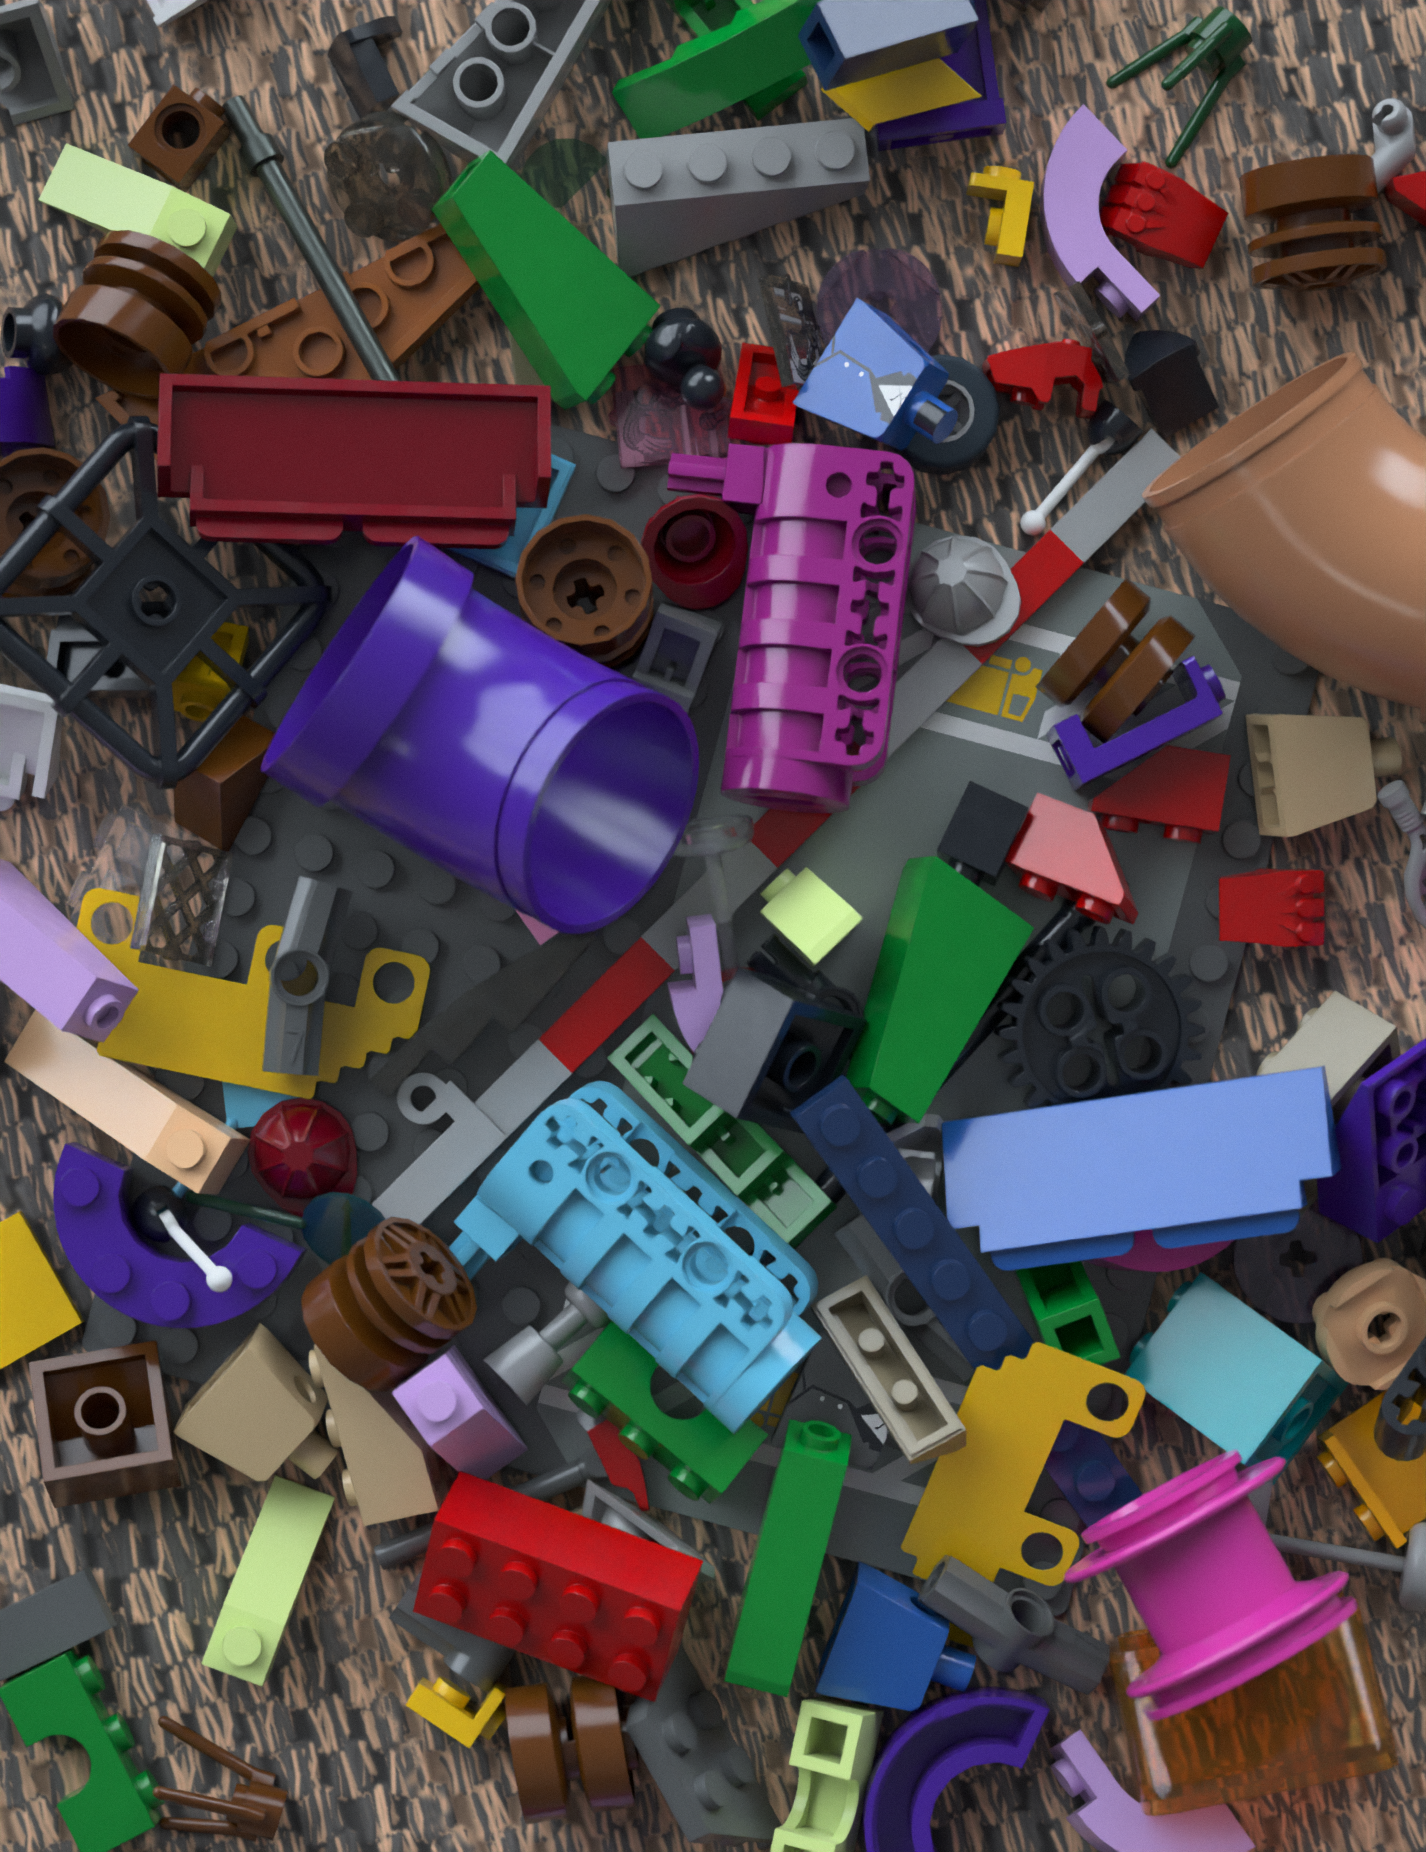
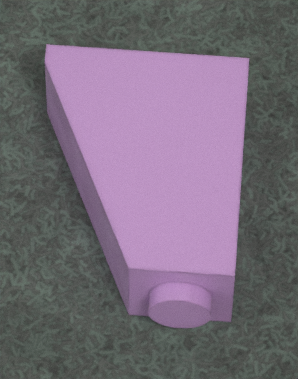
[392,1345,528,1480]

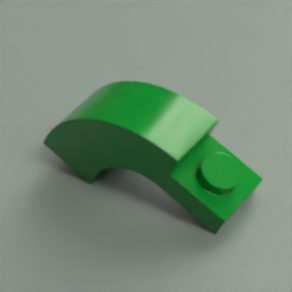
[1013,1261,1120,1365]

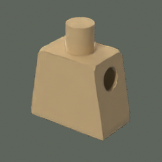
[1245,713,1402,837]
[173,1322,338,1482]

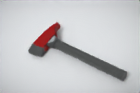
[374,1410,650,1570]

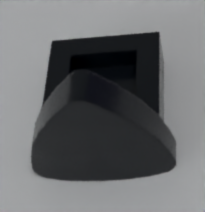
[328,16,403,124]
[1124,330,1219,439]

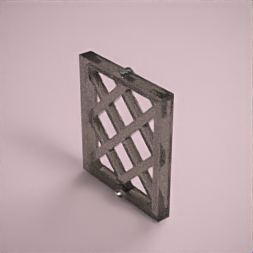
[130,833,234,967]

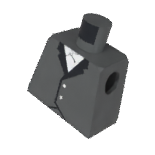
[771,1327,902,1469]

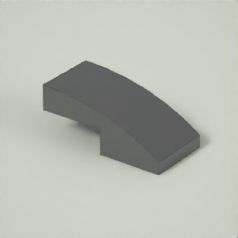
[0,1567,117,1681]

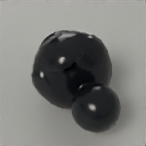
[1,293,74,376]
[644,308,726,411]

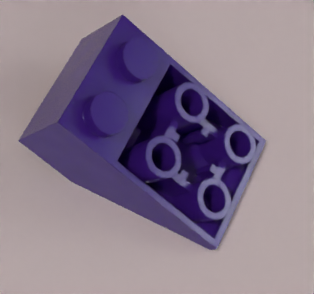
[1317,1038,1426,1243]

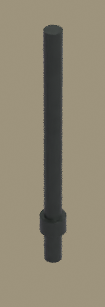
[222,96,402,381]

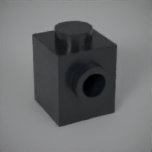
[937,781,1028,887]

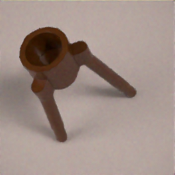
[153,1716,288,1842]

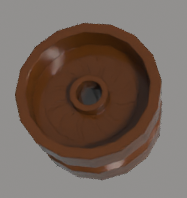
[1035,578,1196,744]

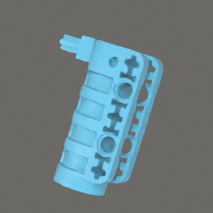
[449,1081,822,1434]

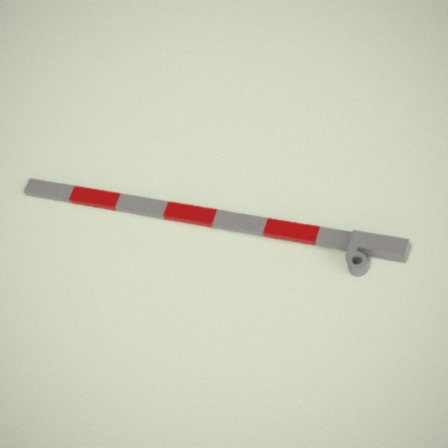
[371,428,1180,1225]

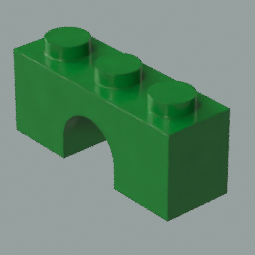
[561,1320,768,1504]
[0,1647,165,1852]

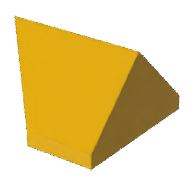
[821,58,982,132]

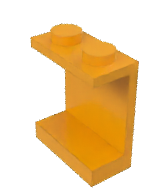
[1316,1390,1426,1548]

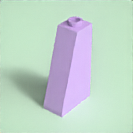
[0,859,139,1043]

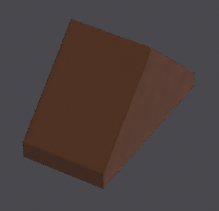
[173,714,275,852]

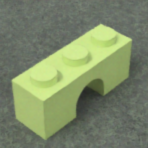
[770,1696,884,1852]

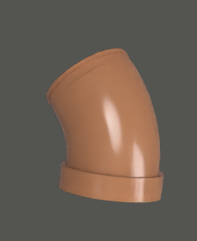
[1142,351,1426,724]

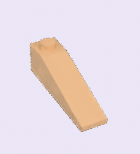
[4,1009,250,1195]

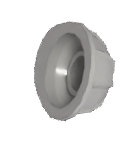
[906,535,1021,647]

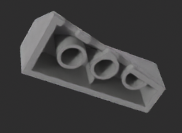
[391,0,612,171]
[606,118,870,278]

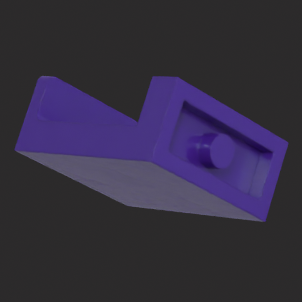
[874,0,1006,151]
[1045,656,1226,791]

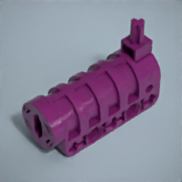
[667,443,917,813]

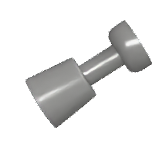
[483,1282,611,1406]

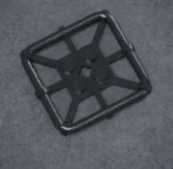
[0,416,333,790]

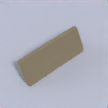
[811,1275,966,1465]

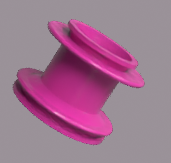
[1063,1449,1358,1721]

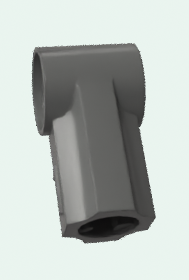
[389,1571,517,1691]

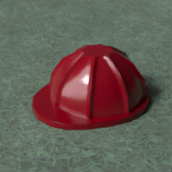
[640,494,748,609]
[248,1097,357,1218]

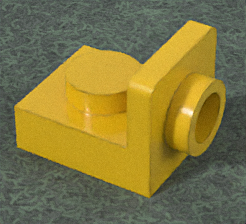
[966,166,1034,267]
[172,622,249,722]
[405,1676,508,1749]

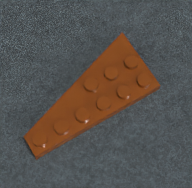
[95,223,481,461]

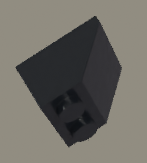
[682,967,867,1134]

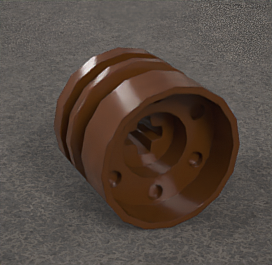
[1239,154,1387,292]
[53,230,221,399]
[0,447,110,598]
[515,514,655,671]
[301,1217,477,1391]

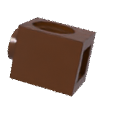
[128,84,231,192]

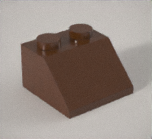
[29,1340,182,1508]

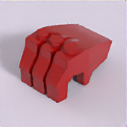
[1099,161,1229,269]
[982,339,1103,419]
[1219,868,1325,947]

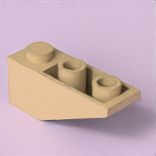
[309,1344,446,1526]

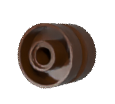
[505,1676,640,1825]

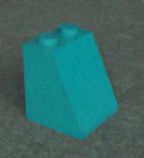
[1124,1272,1349,1486]

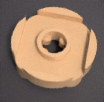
[1312,1258,1426,1390]

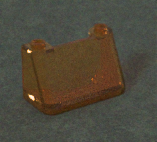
[1108,1590,1399,1816]

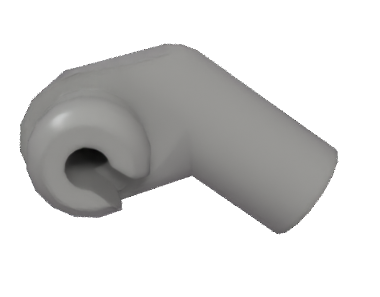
[1371,98,1416,193]

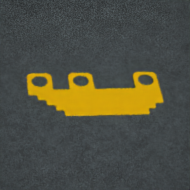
[76,888,430,1099]
[901,1342,1146,1648]

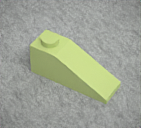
[39,143,238,277]
[760,867,863,968]
[201,1475,335,1686]

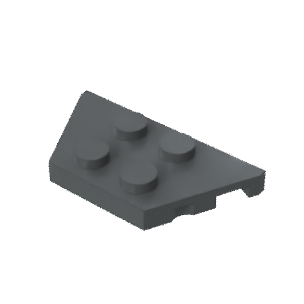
[625,1643,782,1850]

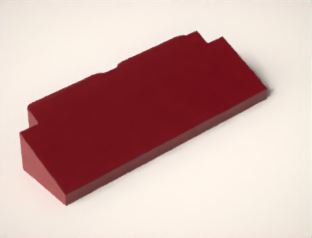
[157,373,551,549]

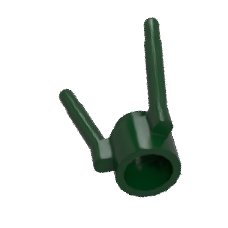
[1106,6,1253,169]

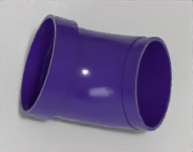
[261,536,699,934]

